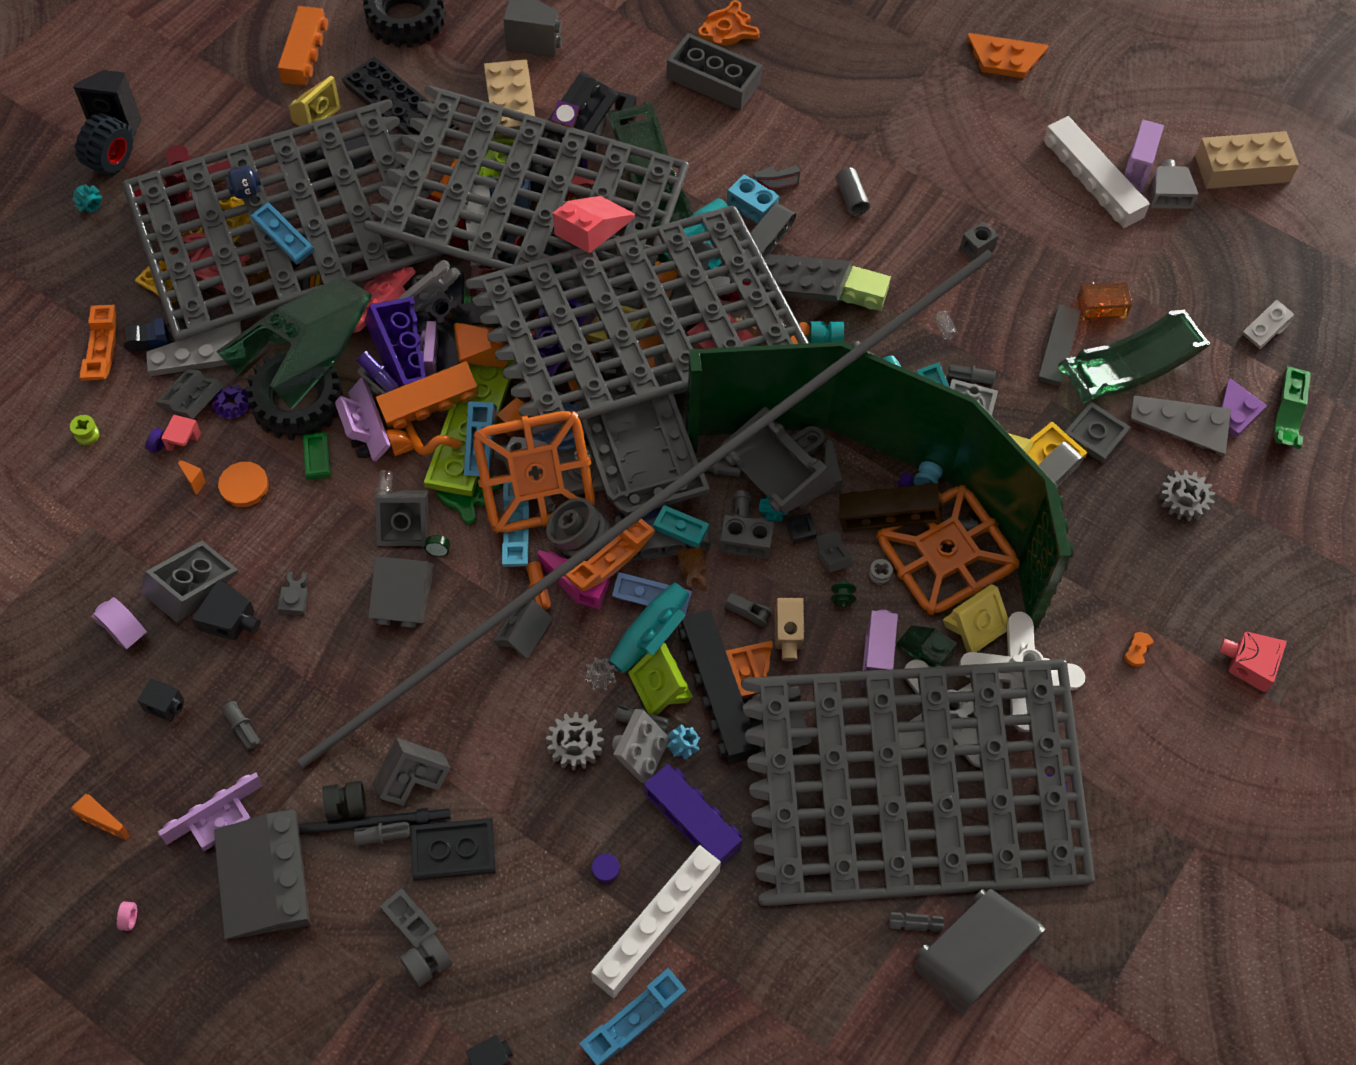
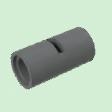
[835,168,870,216]

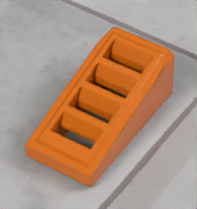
[71,794,130,840]

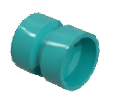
[809,321,844,343]

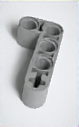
[1038,441,1084,487]

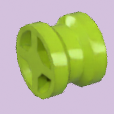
[70,415,99,445]

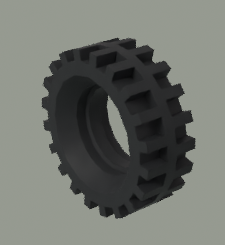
[363,0,445,48]
[246,347,343,441]

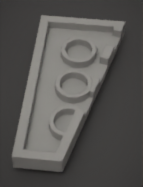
[146,321,245,376]

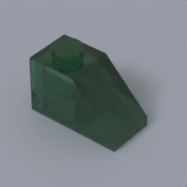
[896,625,957,667]

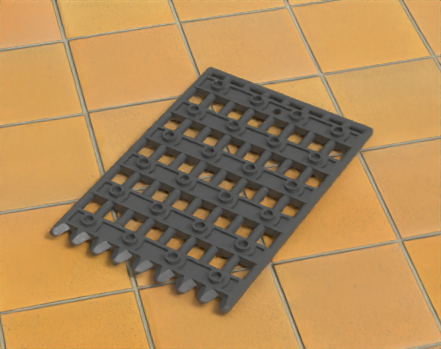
[363,85,689,310]
[122,99,450,341]
[465,206,809,435]
[741,659,1095,906]

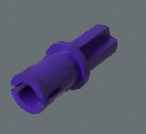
[356,351,399,392]

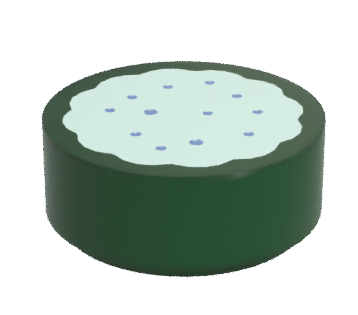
[424,535,450,557]

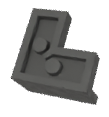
[373,738,451,806]

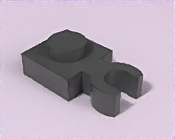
[277,571,309,616]

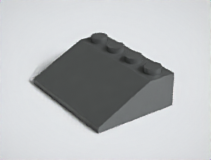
[214,809,310,940]

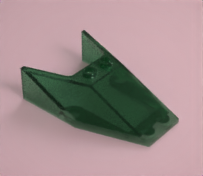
[216,277,372,409]

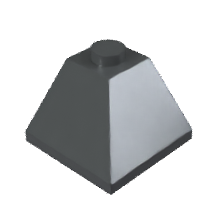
[375,490,429,546]

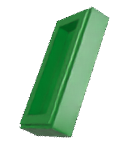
[303,432,331,480]

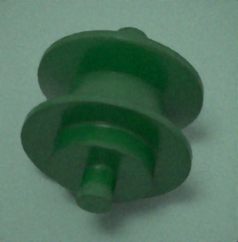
[831,579,856,609]

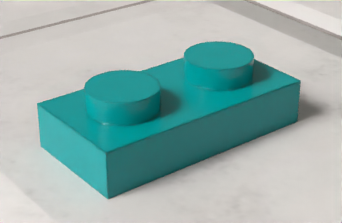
[653,505,709,548]

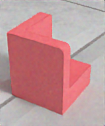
[162,415,201,451]

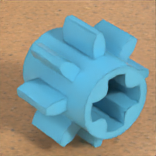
[666,724,700,760]

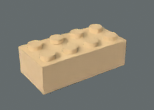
[484,59,535,140]
[1195,131,1299,189]

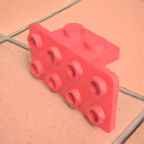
[330,267,416,333]

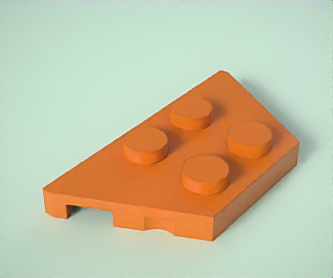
[967,33,1048,78]

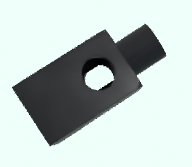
[192,579,261,640]

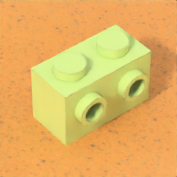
[839,266,891,311]

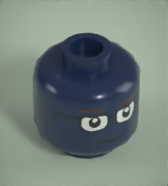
[225,166,262,199]

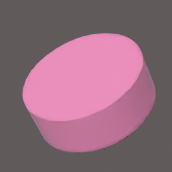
[117,901,137,931]

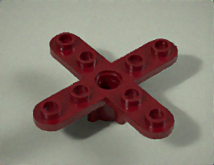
[134,145,231,223]

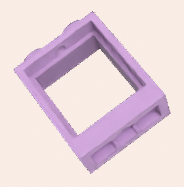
[1124,120,1164,193]
[861,610,898,689]

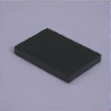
[411,818,496,881]

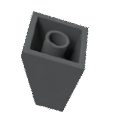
[503,0,563,57]
[368,556,434,628]

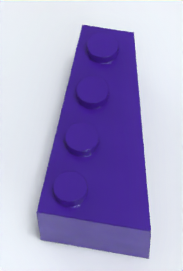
[364,296,426,388]

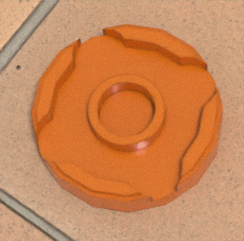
[218,462,269,508]

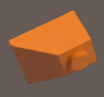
[454,323,508,368]

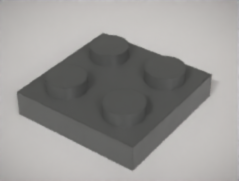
[1065,402,1131,463]

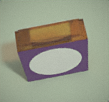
[551,100,579,128]

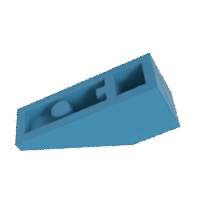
[464,401,497,476]

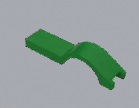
[1273,366,1311,449]

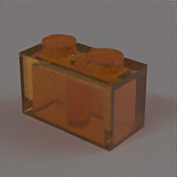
[1077,282,1132,320]

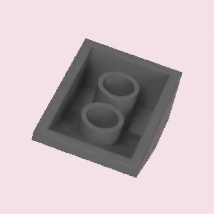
[141,540,238,623]

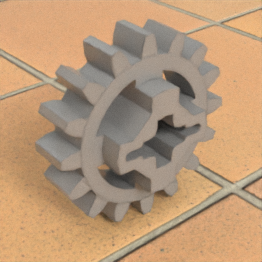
[1159,470,1215,521]
[546,712,604,770]

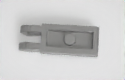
[398,260,460,312]

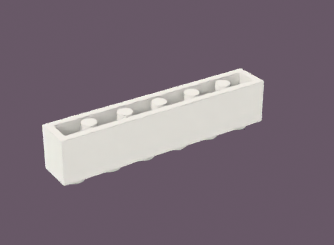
[1043,116,1150,229]
[591,845,721,999]

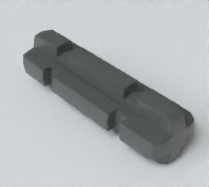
[889,912,944,933]

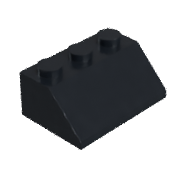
[73,70,141,137]

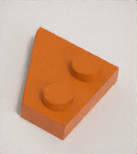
[726,640,773,700]

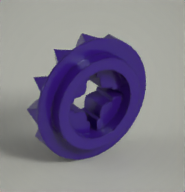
[211,384,250,419]

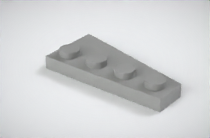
[1130,396,1231,457]

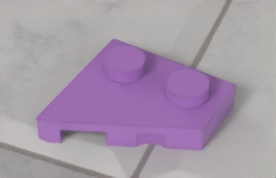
[1221,378,1267,438]

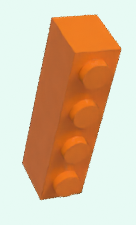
[278,6,328,86]
[376,361,479,429]

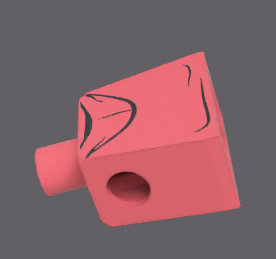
[1219,632,1287,693]

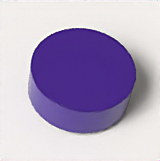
[145,428,165,454]
[592,854,620,883]

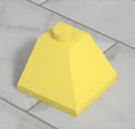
[289,76,341,134]

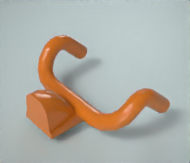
[386,422,462,456]

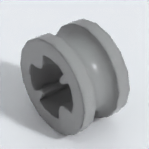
[869,559,893,585]

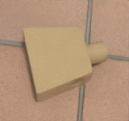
[774,598,804,662]

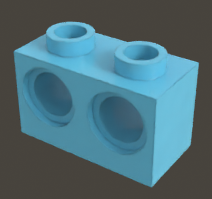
[727,174,779,224]

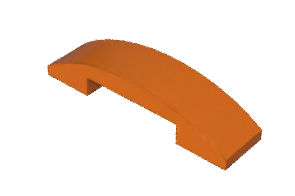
[80,305,116,381]
[564,519,655,592]

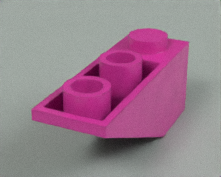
[538,550,610,610]

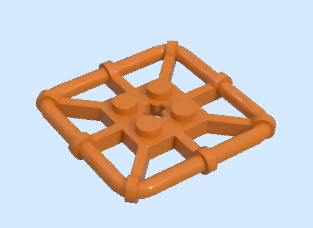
[473,411,595,533]
[876,484,1020,616]

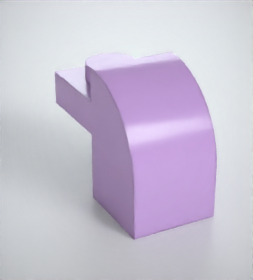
[91,597,147,649]

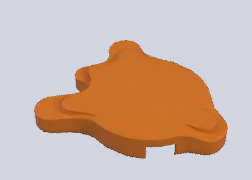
[698,0,760,45]

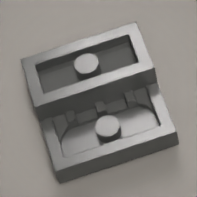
[156,369,223,420]

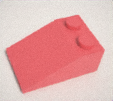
[553,196,635,253]

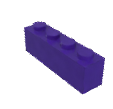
[644,764,742,867]

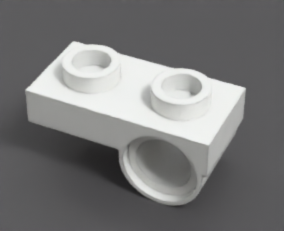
[1243,300,1294,349]

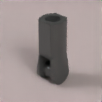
[724,592,773,627]

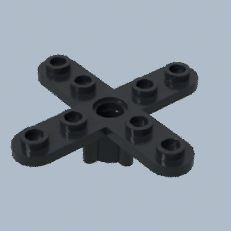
[415,264,492,370]

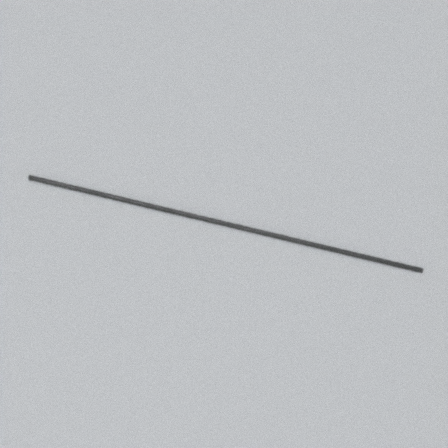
[297,250,994,768]

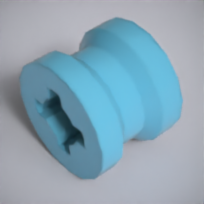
[914,461,943,485]

